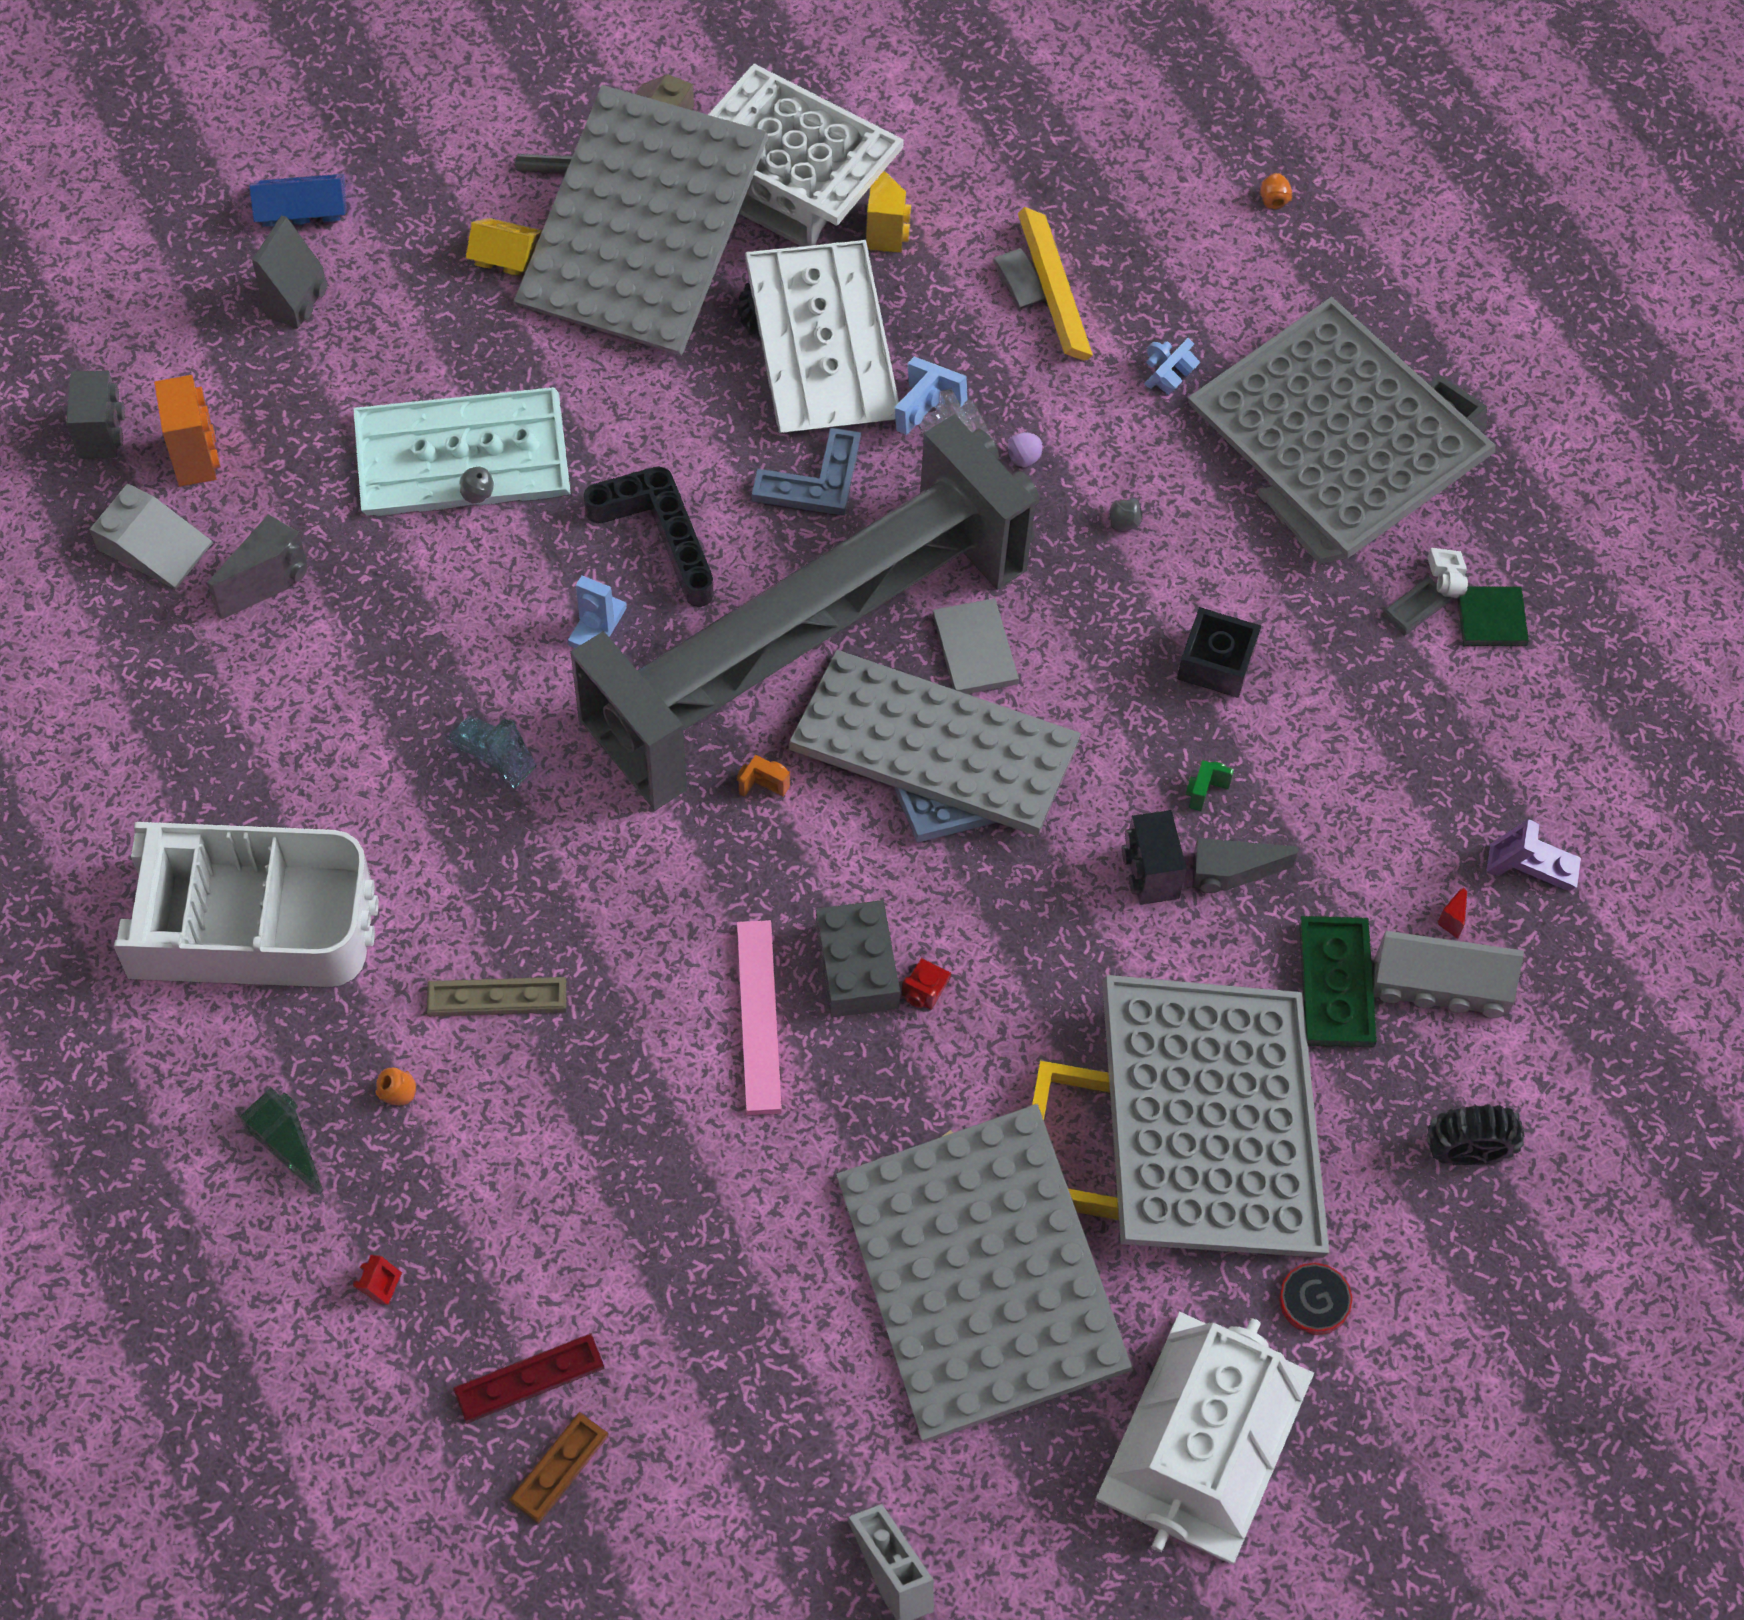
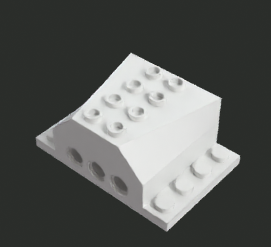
[708,64,904,246]

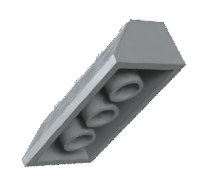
[1373,931,1524,1018]

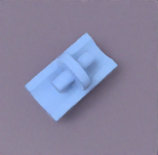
[1144,338,1200,395]

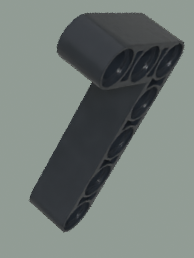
[584,466,714,607]

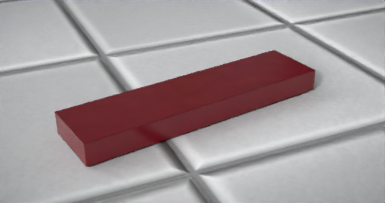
[453,1333,605,1424]

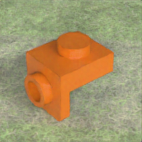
[736,754,790,797]

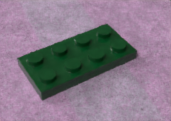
[1299,916,1377,1047]

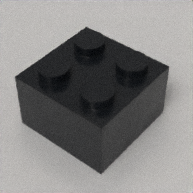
[1177,607,1261,698]
[1121,810,1187,905]

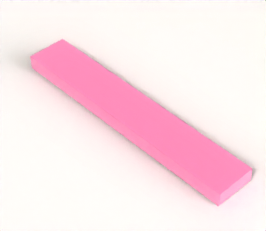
[737,920,782,1115]

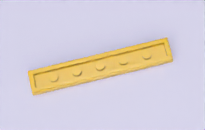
[1018,207,1093,361]

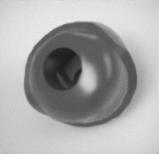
[459,467,494,504]
[1110,498,1142,531]

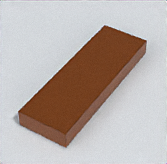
[509,1412,609,1525]

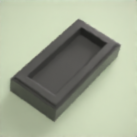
[1382,576,1451,636]

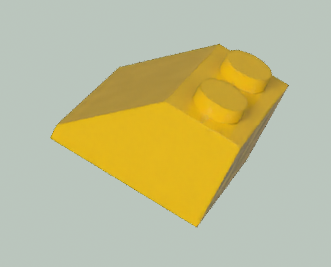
[866,171,911,253]
[466,218,542,275]

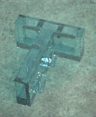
[448,715,537,789]

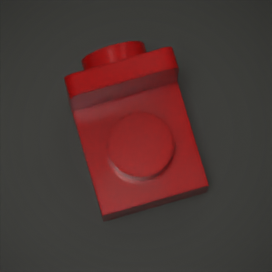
[901,958,951,1010]

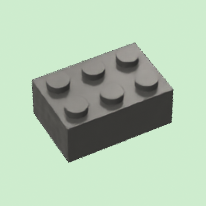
[816,900,900,1017]

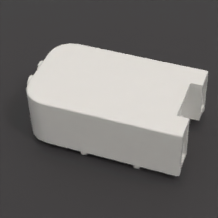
[114,822,379,987]

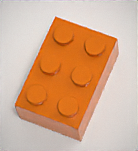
[154,375,221,487]

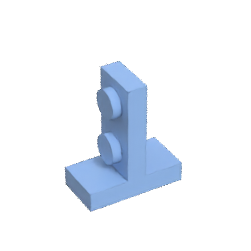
[895,357,968,435]
[568,575,627,648]

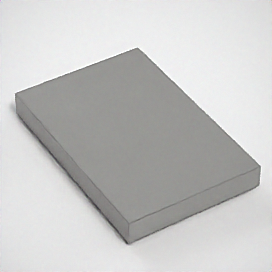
[933,598,1019,694]

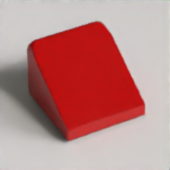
[1438,888,1467,939]

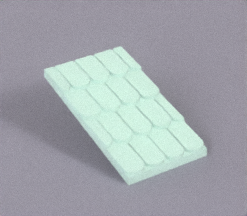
[353,387,571,516]

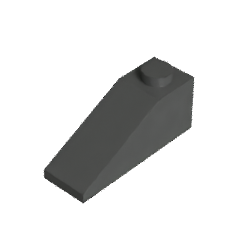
[1192,838,1298,893]

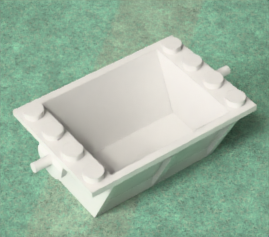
[1096,1312,1314,1565]

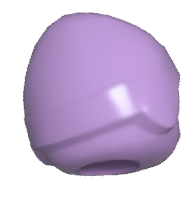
[1008,432,1042,468]

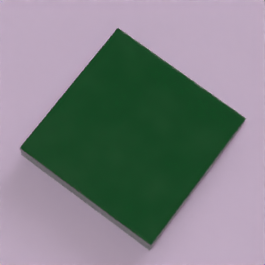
[1457,586,1529,646]

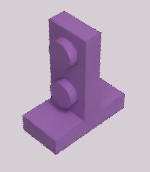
[1486,819,1581,891]

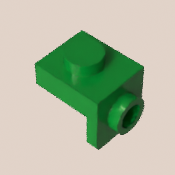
[1185,760,1234,811]

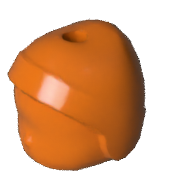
[1259,173,1292,209]
[375,1067,416,1106]

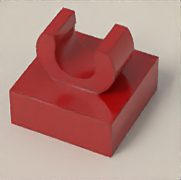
[352,1255,402,1305]

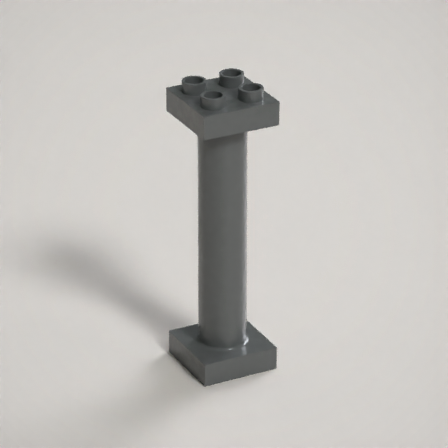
[570,414,1039,811]

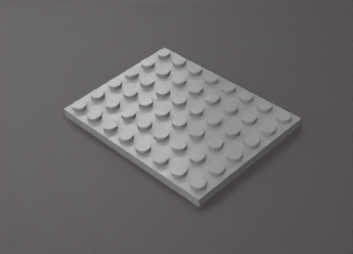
[514,85,769,356]
[1188,296,1496,558]
[1102,975,1329,1258]
[836,1104,1133,1443]

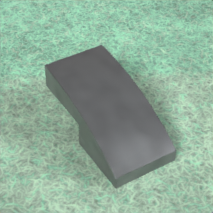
[992,248,1046,310]

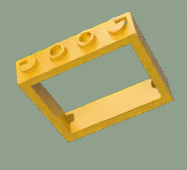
[1032,1060,1119,1220]

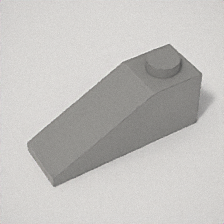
[848,1504,934,1620]

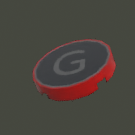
[1279,1263,1353,1335]

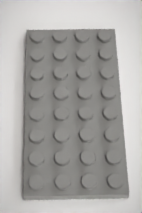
[789,650,1081,836]

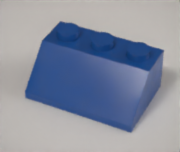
[249,173,346,227]

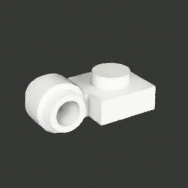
[1427,548,1468,598]

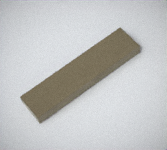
[427,977,567,1017]

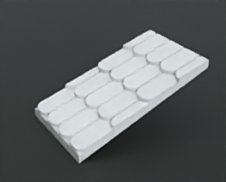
[745,240,899,433]

